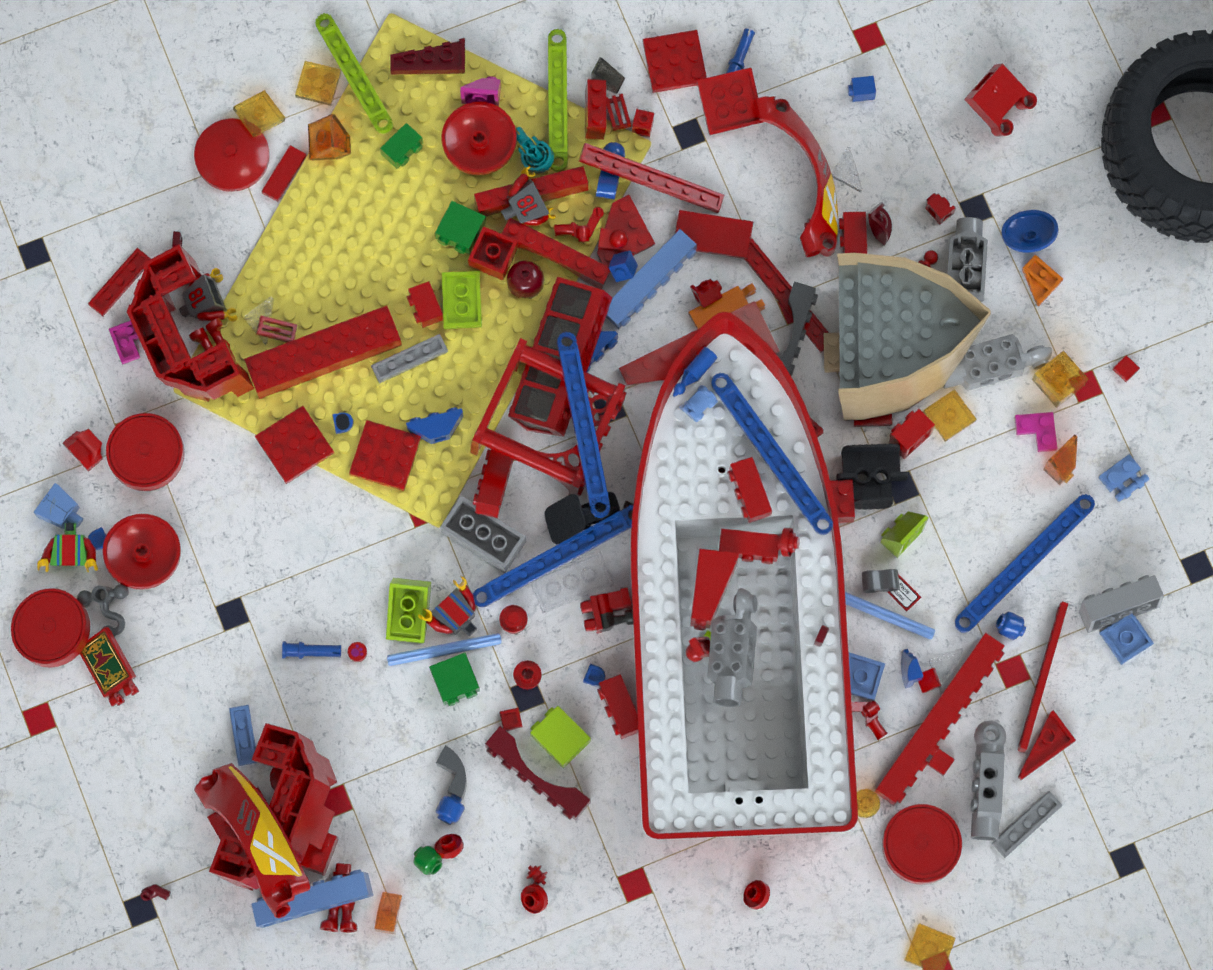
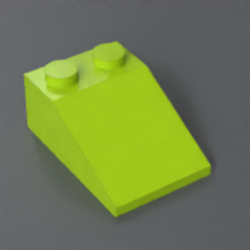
[880,511,929,558]
[386,578,431,643]

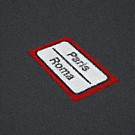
[888,574,922,612]

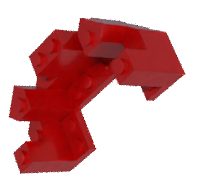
[127,244,255,402]
[209,723,337,891]

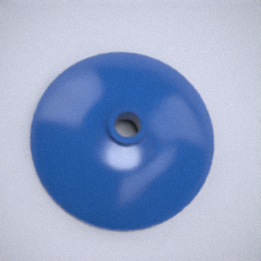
[1001,210,1059,253]

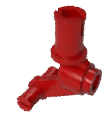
[554,207,604,242]
[852,701,888,740]

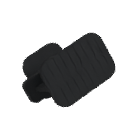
[836,444,908,510]
[544,492,620,544]

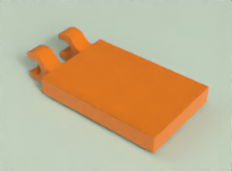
[688,283,765,329]

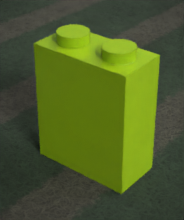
[530,706,591,769]

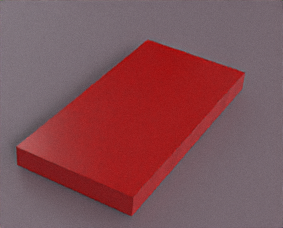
[675,210,754,259]

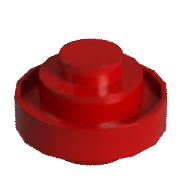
[777,528,800,557]
[499,605,528,634]
[513,660,542,690]
[435,834,464,859]
[743,880,770,910]
[521,884,548,914]

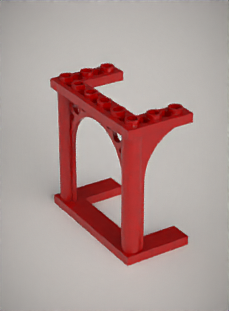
[470,338,627,497]

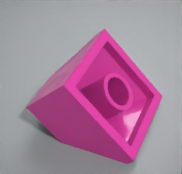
[460,77,501,107]

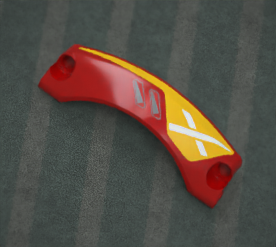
[753,96,838,257]
[194,763,310,918]

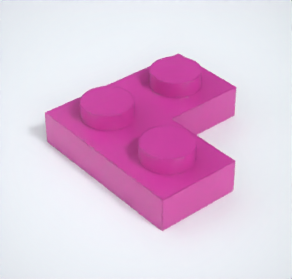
[109,320,140,365]
[1014,412,1058,452]

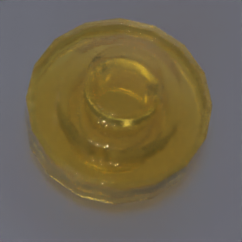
[857,789,880,818]

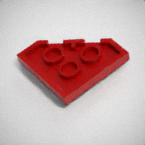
[597,195,655,267]

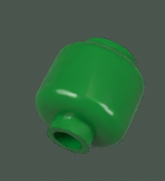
[413,845,443,875]

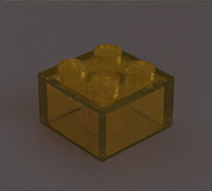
[1032,350,1088,408]

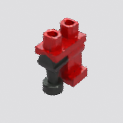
[580,587,633,634]

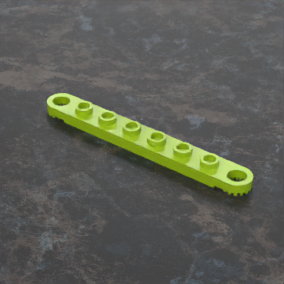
[315,13,393,134]
[548,29,568,172]

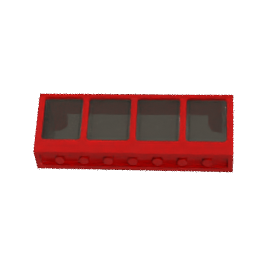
[508,277,612,437]

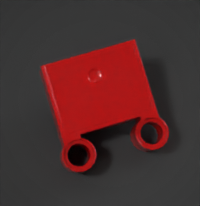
[964,63,1037,137]

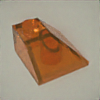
[308,114,351,161]
[1043,434,1078,485]

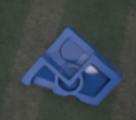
[901,649,924,689]

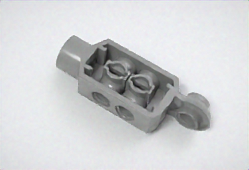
[947,217,988,302]
[943,334,1052,391]
[707,587,758,707]
[971,720,1006,840]

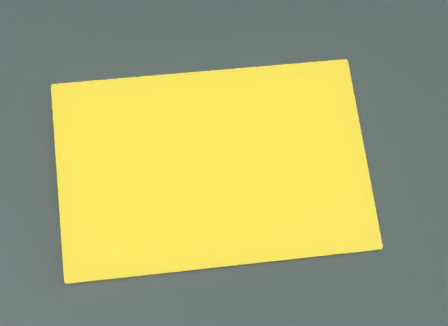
[173,13,651,528]

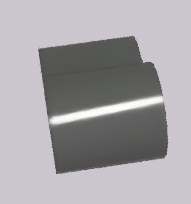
[862,569,900,593]

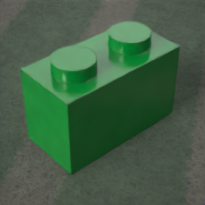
[380,123,423,169]

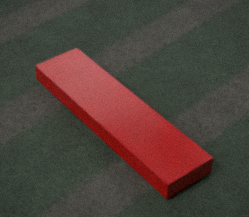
[88,248,151,317]

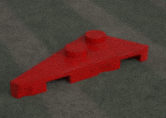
[1018,710,1076,781]

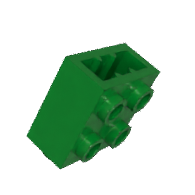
[435,201,486,255]
[429,652,480,706]

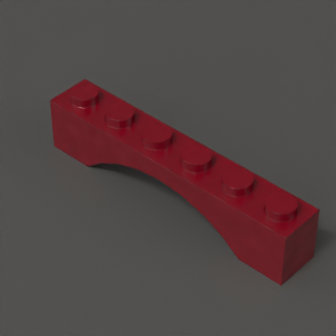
[485,726,591,821]

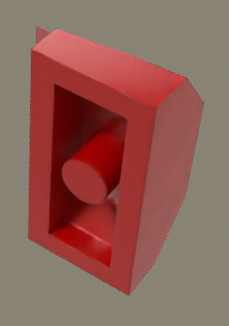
[62,429,103,472]

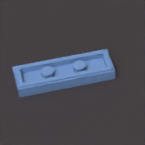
[229,705,257,766]

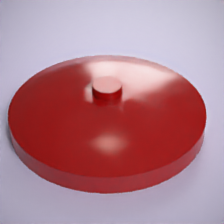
[441,102,517,175]
[194,118,270,192]
[103,514,181,589]

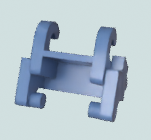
[679,385,718,422]

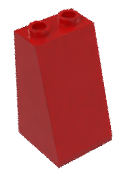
[690,549,739,631]

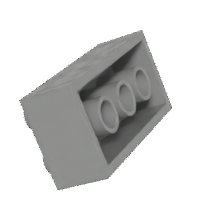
[440,496,526,573]
[1079,575,1164,633]

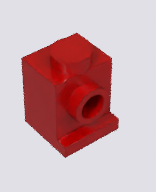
[925,193,956,225]
[690,279,723,308]

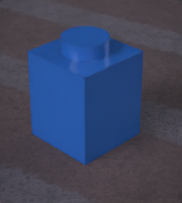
[848,76,876,102]
[608,250,638,282]

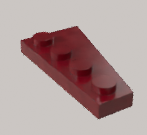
[390,38,465,75]

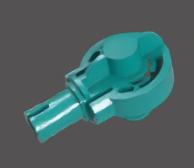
[516,127,554,174]

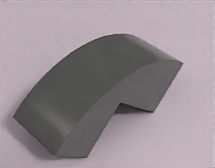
[436,745,467,800]

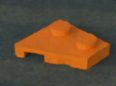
[1022,255,1063,306]

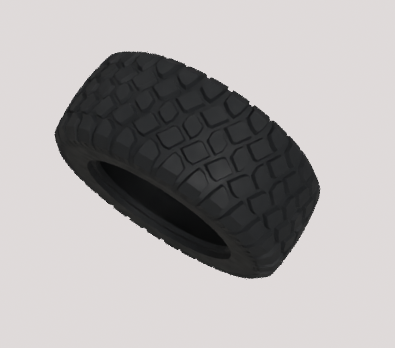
[1101,30,1213,243]

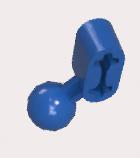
[596,142,625,200]

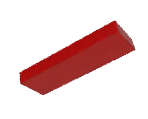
[261,145,307,202]

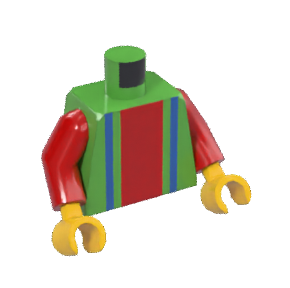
[37,523,98,572]

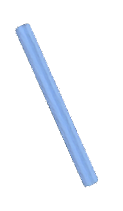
[845,592,935,639]
[387,633,502,666]

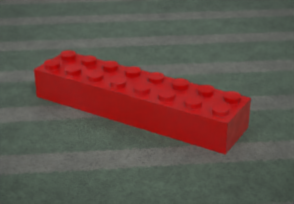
[244,305,402,399]

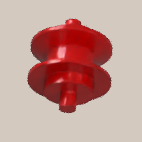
[527,865,548,885]

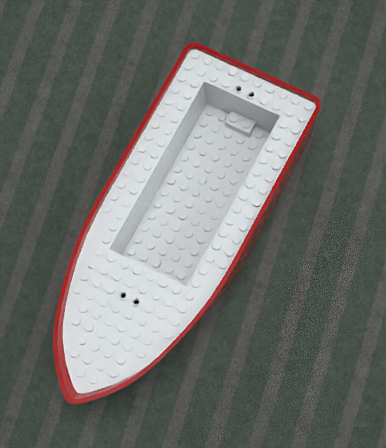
[631,312,858,839]

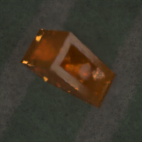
[374,892,402,935]

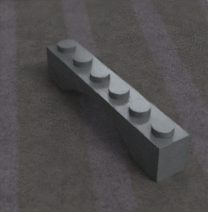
[780,281,818,376]

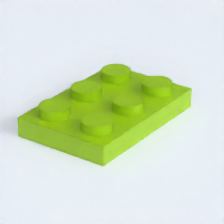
[442,271,482,329]

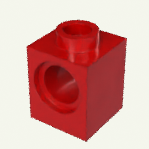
[632,109,655,138]

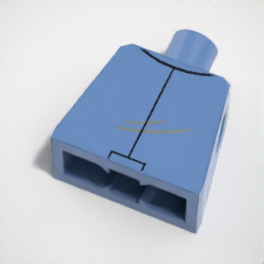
[34,483,83,529]

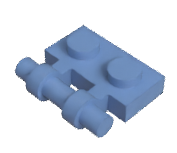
[1099,454,1150,502]

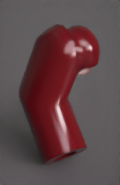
[140,884,171,901]

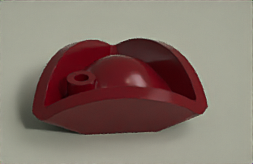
[868,202,892,246]

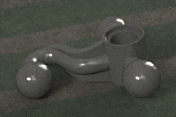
[77,584,129,637]

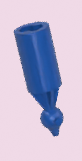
[673,347,718,397]

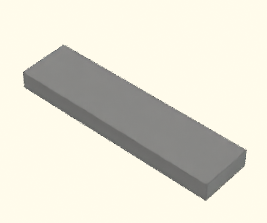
[371,334,448,384]
[992,791,1063,858]

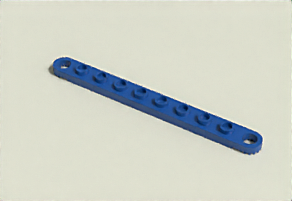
[557,332,610,518]
[711,373,833,535]
[955,494,1095,633]
[473,505,633,607]

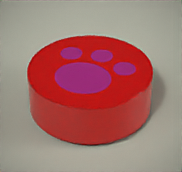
[348,642,367,662]

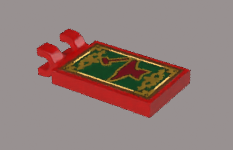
[80,627,140,706]

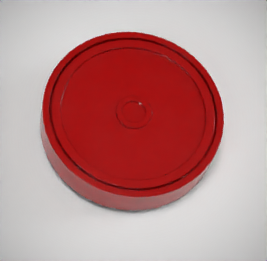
[106,413,185,491]
[11,588,90,668]
[882,804,962,885]

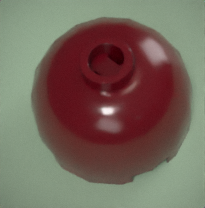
[507,260,544,299]

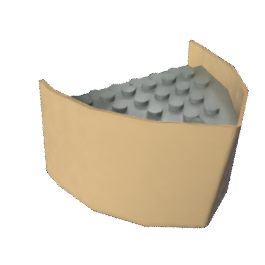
[824,253,991,420]

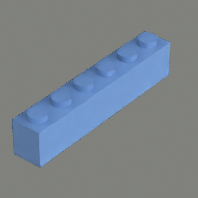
[606,229,697,329]
[251,869,374,928]

